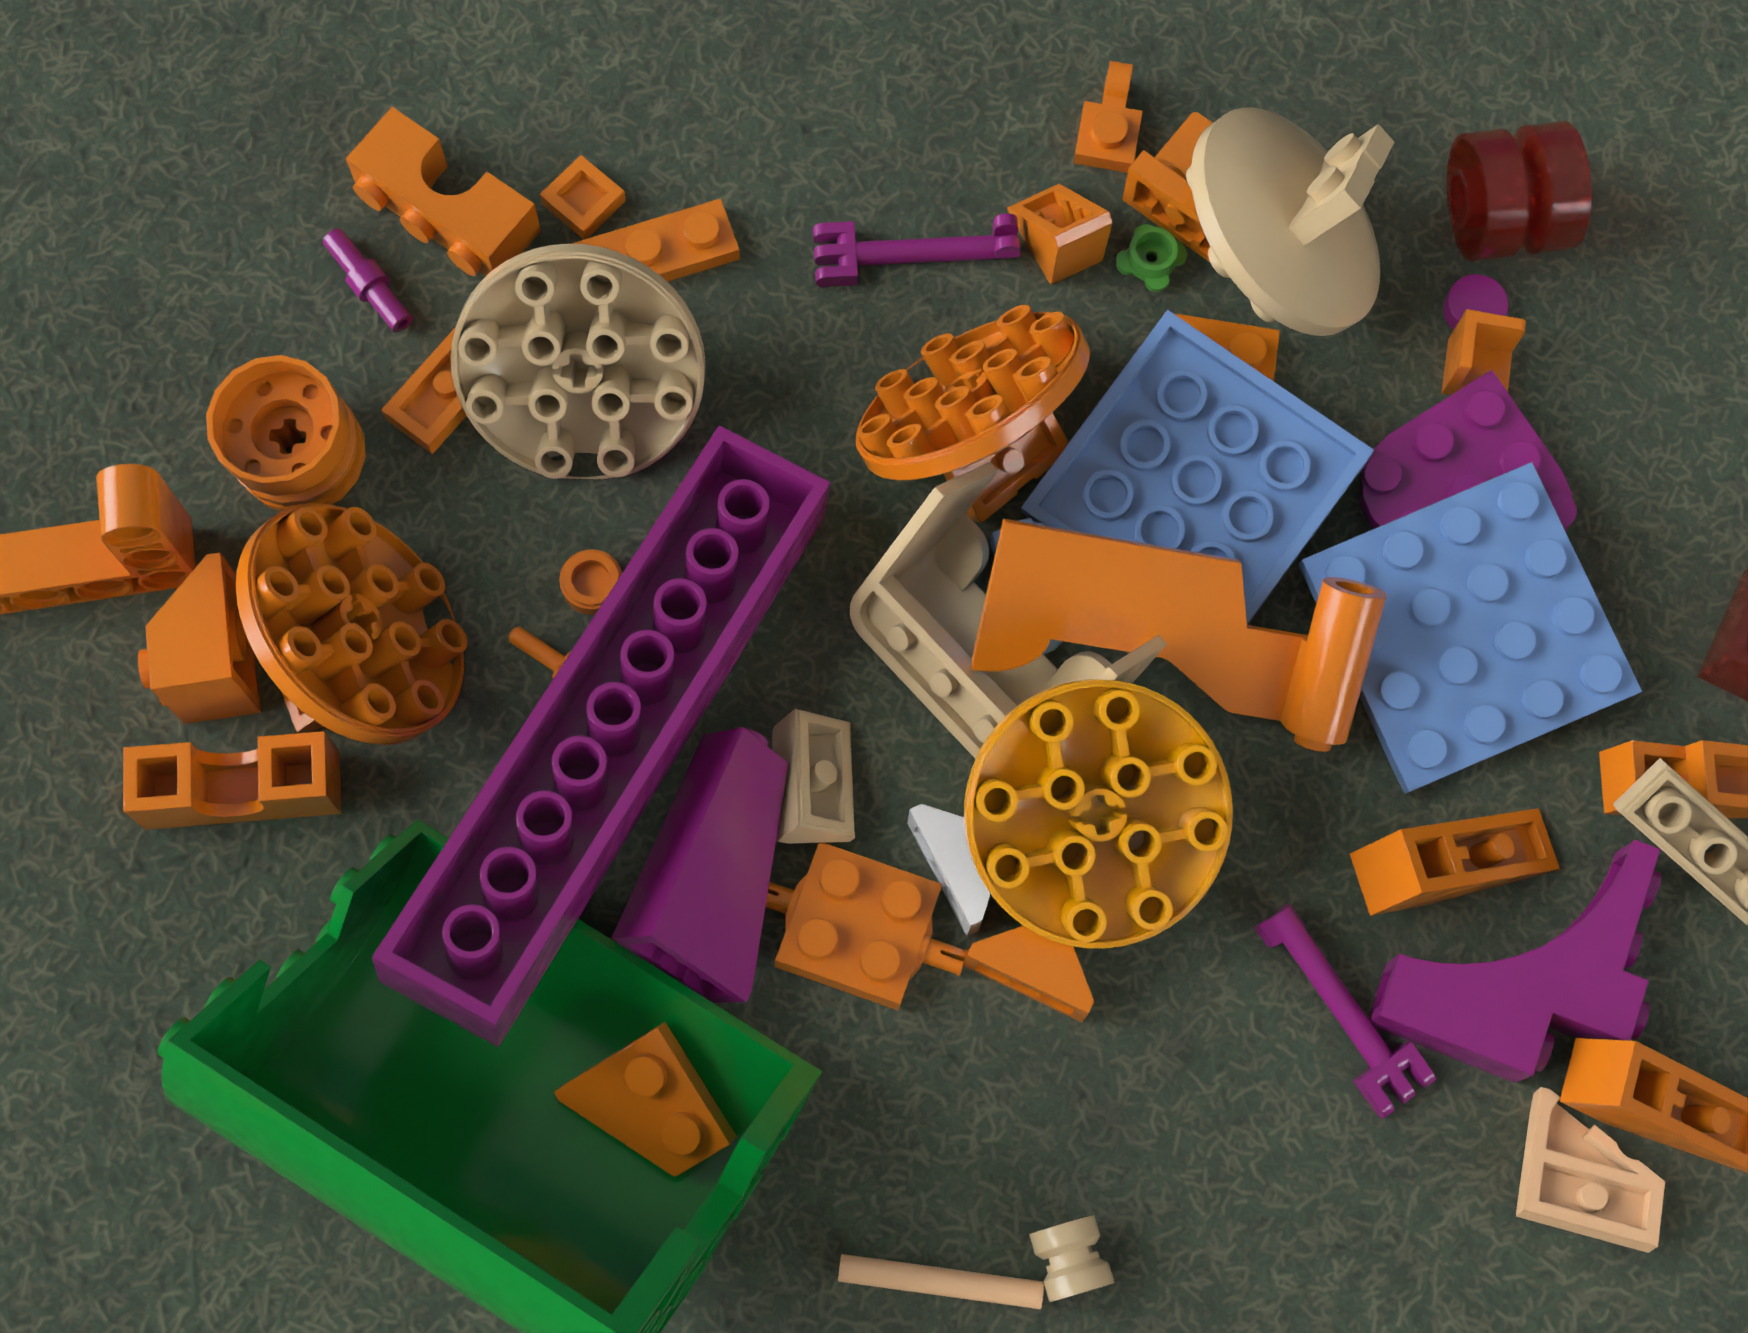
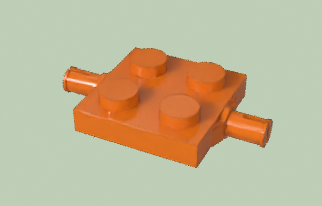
[765,843,968,1011]

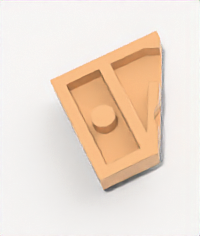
[1516,1087,1665,1253]

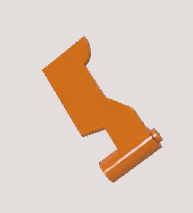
[970,519,1387,752]

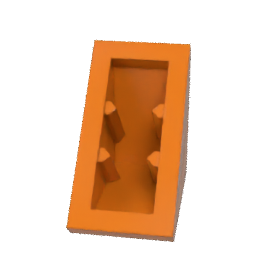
[1007,184,1112,285]
[963,926,1094,1022]

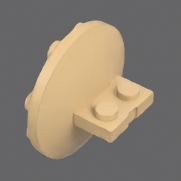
[1186,107,1394,336]
[451,244,705,479]

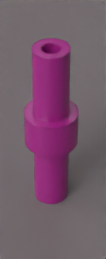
[323,228,413,333]

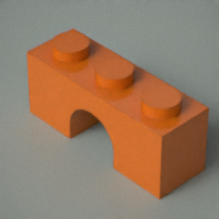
[346,107,541,276]
[123,731,341,830]

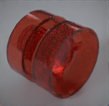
[1446,121,1592,262]

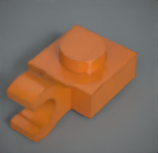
[1073,61,1143,173]

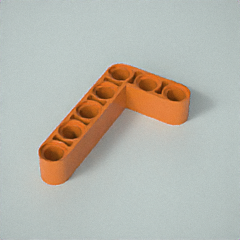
[0,464,196,615]

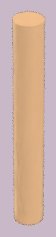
[838,1254,1044,1310]

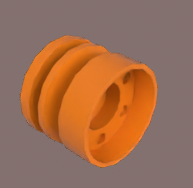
[206,355,366,511]

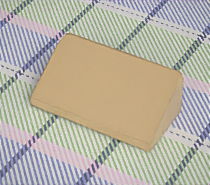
[772,709,855,844]

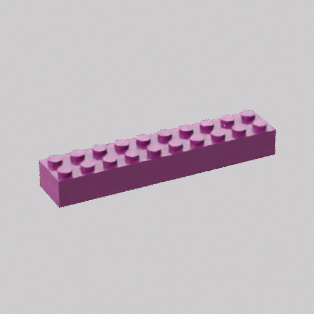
[372,425,831,1047]

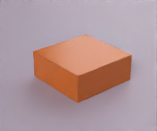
[539,155,626,240]

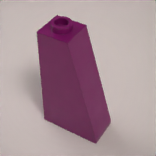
[612,727,788,1003]

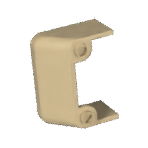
[850,462,1167,759]

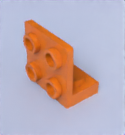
[1122,112,1213,262]

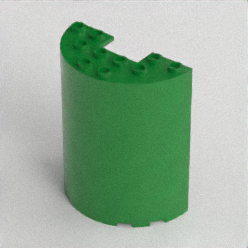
[157,819,822,1333]

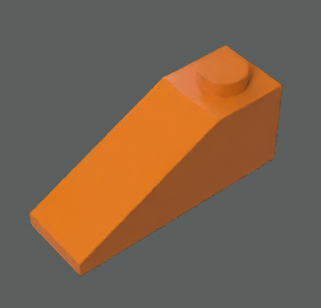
[1350,808,1560,916]
[1560,1038,1748,1173]

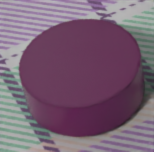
[1443,274,1508,330]

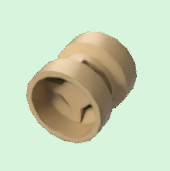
[1029,1215,1115,1302]

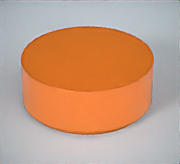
[559,549,622,615]

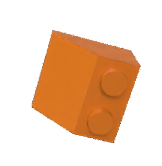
[138,552,261,724]

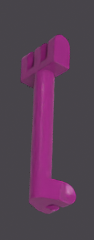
[812,213,1020,287]
[1255,903,1436,1119]

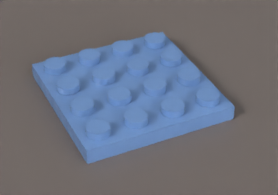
[1021,310,1374,625]
[1298,462,1642,794]

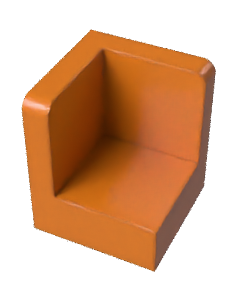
[1441,309,1526,395]

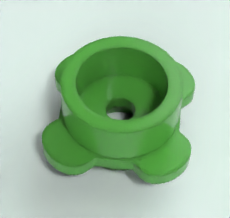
[1116,224,1187,292]

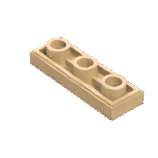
[1613,758,1748,926]

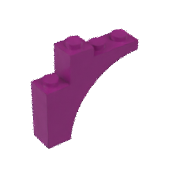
[1368,840,1661,1083]

